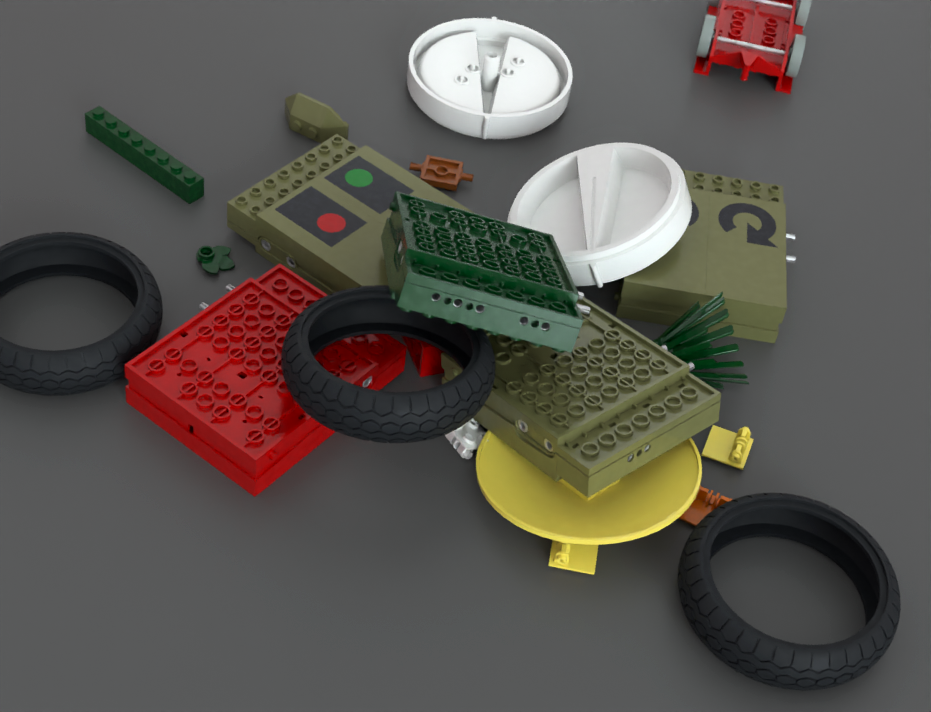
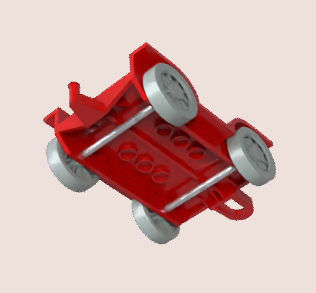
[693,0,812,94]

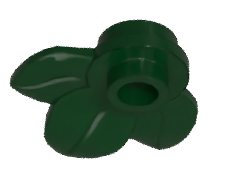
[196,246,235,275]

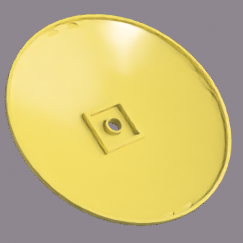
[476,430,702,545]

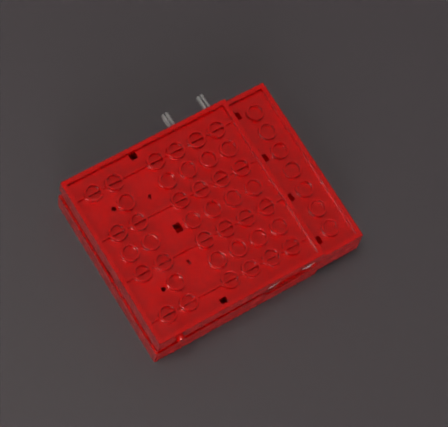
[124,263,407,497]

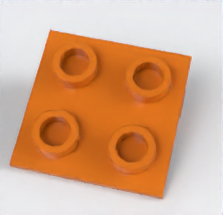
[679,485,733,526]

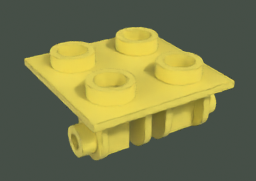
[702,425,754,470]
[548,540,598,575]

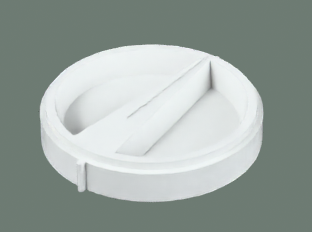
[407,16,573,139]
[507,143,692,288]

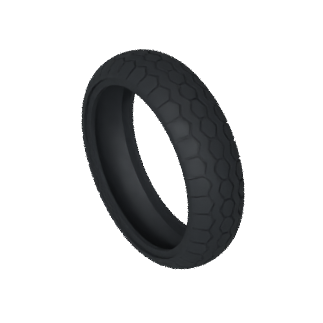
[0,232,163,396]
[281,285,496,443]
[678,493,901,690]

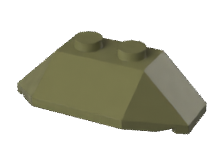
[285,92,349,143]

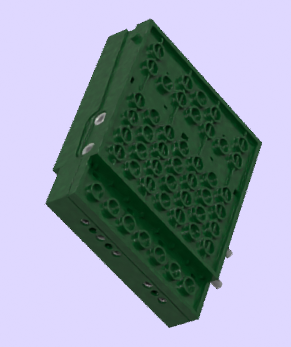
[381,191,590,353]

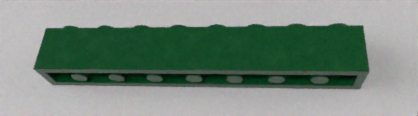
[85,106,204,204]

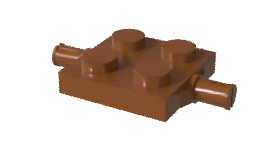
[410,155,474,191]

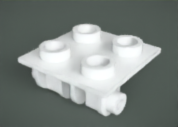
[445,418,489,459]

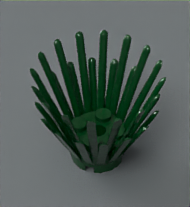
[651,291,749,389]

